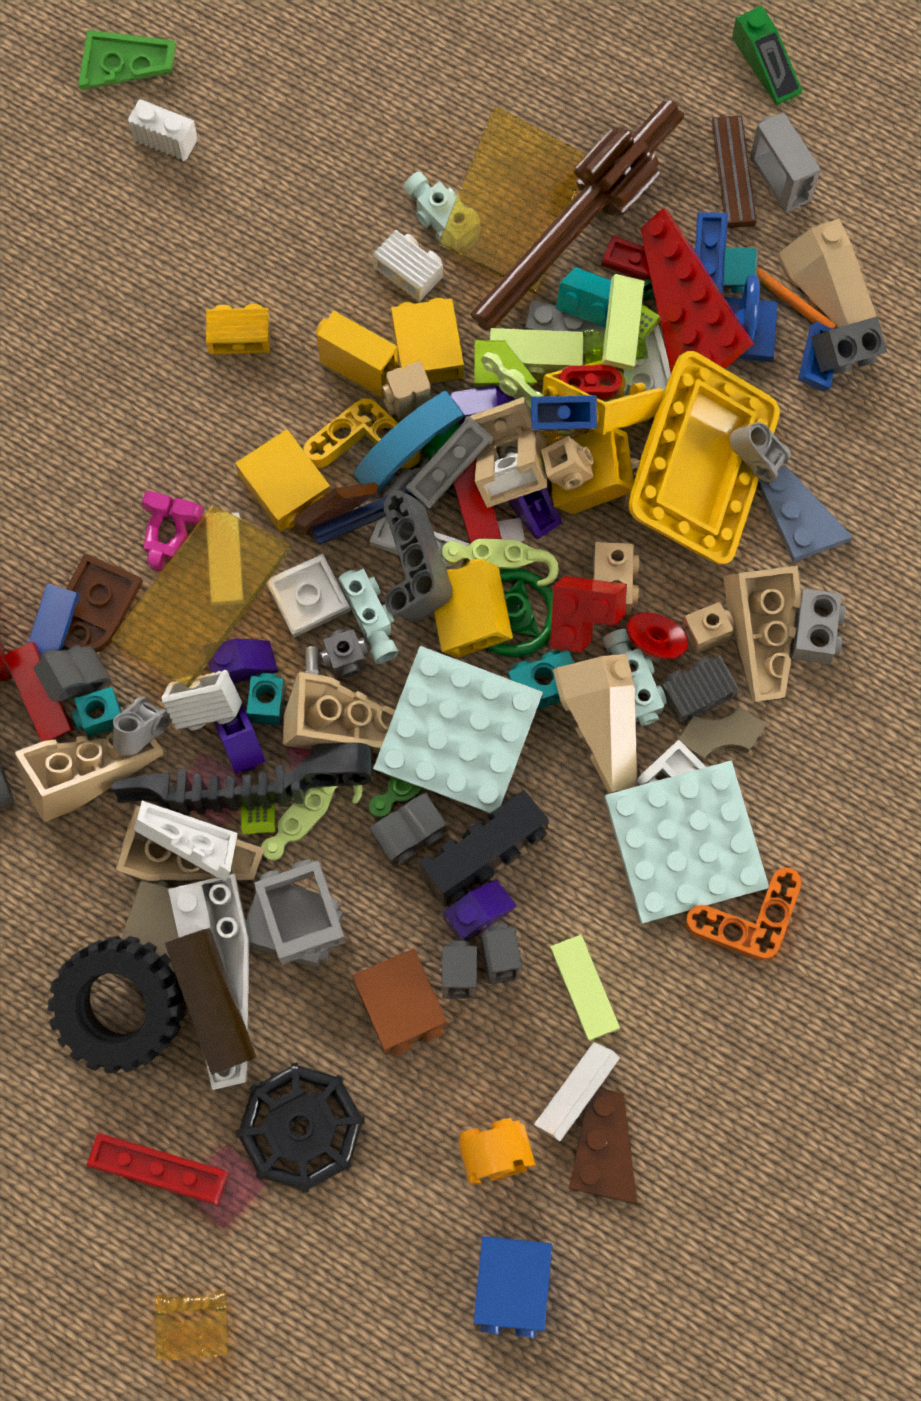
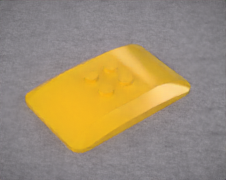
[629,351,780,565]

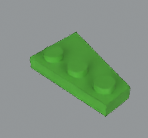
[78,30,176,90]

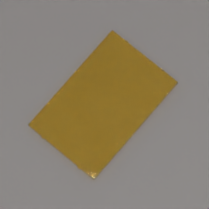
[438,106,588,294]
[110,504,293,688]

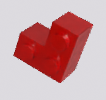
[550,576,627,652]

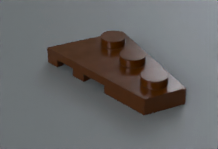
[569,1088,637,1204]

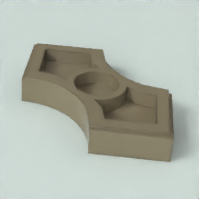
[677,707,767,761]

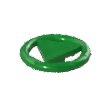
[486,569,553,657]

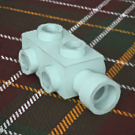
[403,172,480,252]
[338,569,399,664]
[603,629,666,726]

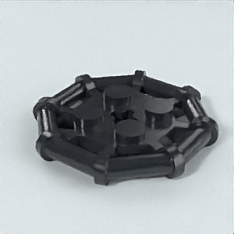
[236,1062,365,1193]

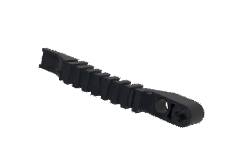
[111,742,372,815]

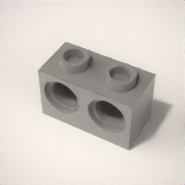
[791,588,846,665]

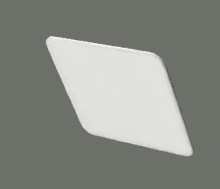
[497,518,525,542]

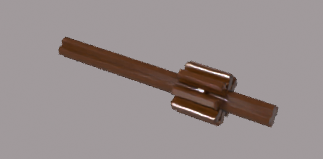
[471,100,684,331]

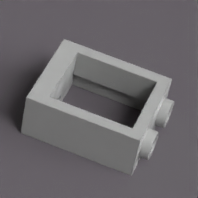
[750,112,821,213]
[254,859,346,965]

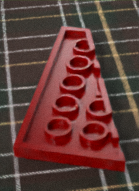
[640,208,754,373]

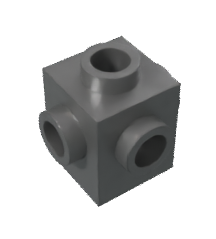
[320,629,369,680]

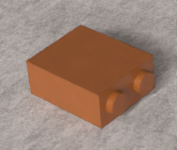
[352,948,447,1056]

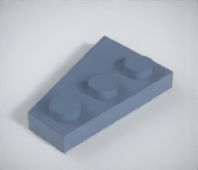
[758,466,852,562]

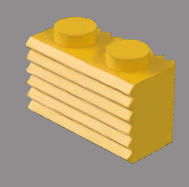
[206,304,270,355]

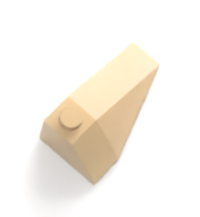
[778,219,883,335]
[723,566,802,702]
[553,654,637,793]
[283,672,395,753]
[14,733,163,822]

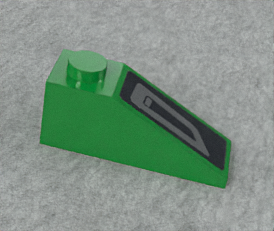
[732,5,802,106]

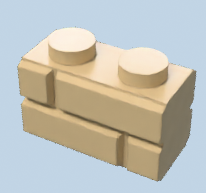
[382,361,431,423]

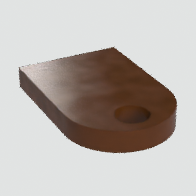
[63,553,143,653]

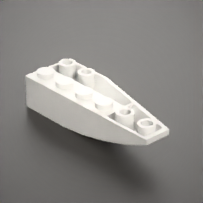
[168,874,250,1090]

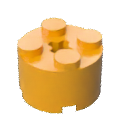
[458,1118,536,1185]

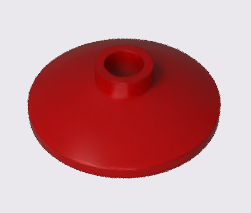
[626,612,688,659]

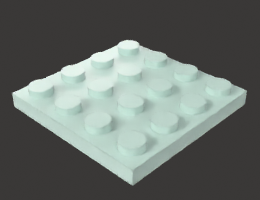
[373,646,543,813]
[604,760,769,924]

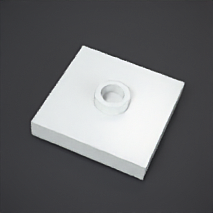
[265,554,351,638]

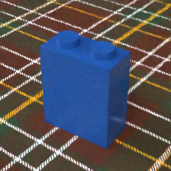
[473,1236,552,1338]

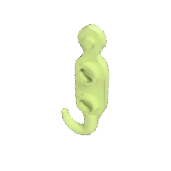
[481,352,575,435]
[442,539,559,587]
[261,785,363,861]

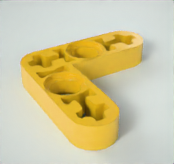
[304,398,421,469]

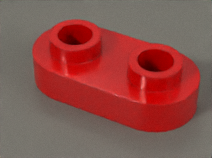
[559,365,622,399]

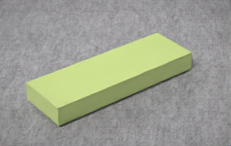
[602,274,644,371]
[550,935,620,1042]

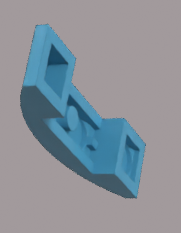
[353,391,465,497]

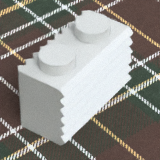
[128,99,198,161]
[373,230,443,302]
[162,670,242,730]

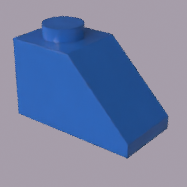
[531,395,597,431]

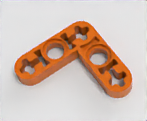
[685,867,802,961]

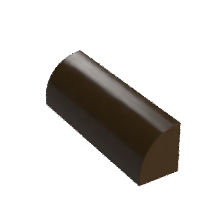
[165,928,256,1075]

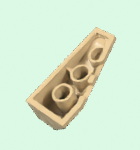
[115,805,264,881]

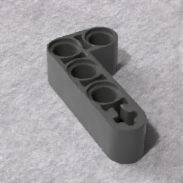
[384,490,452,622]

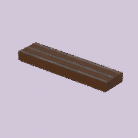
[711,115,757,228]

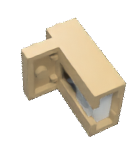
[465,397,548,508]

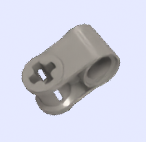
[730,422,791,482]
[113,696,171,756]

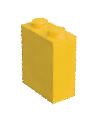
[391,298,464,383]
[316,310,399,398]
[235,429,331,532]
[551,429,634,515]
[434,559,513,658]

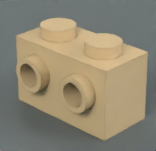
[593,542,639,615]

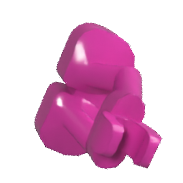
[141,491,204,571]

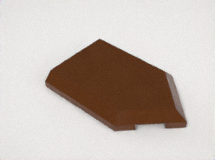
[294,482,378,535]

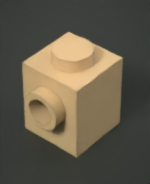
[682,602,735,654]

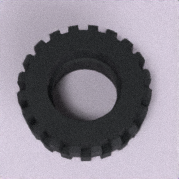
[48,936,186,1074]

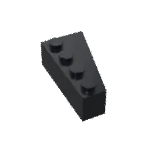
[419,790,549,907]

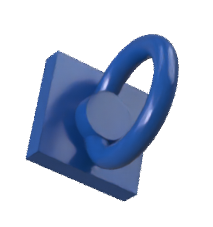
[724,274,777,362]

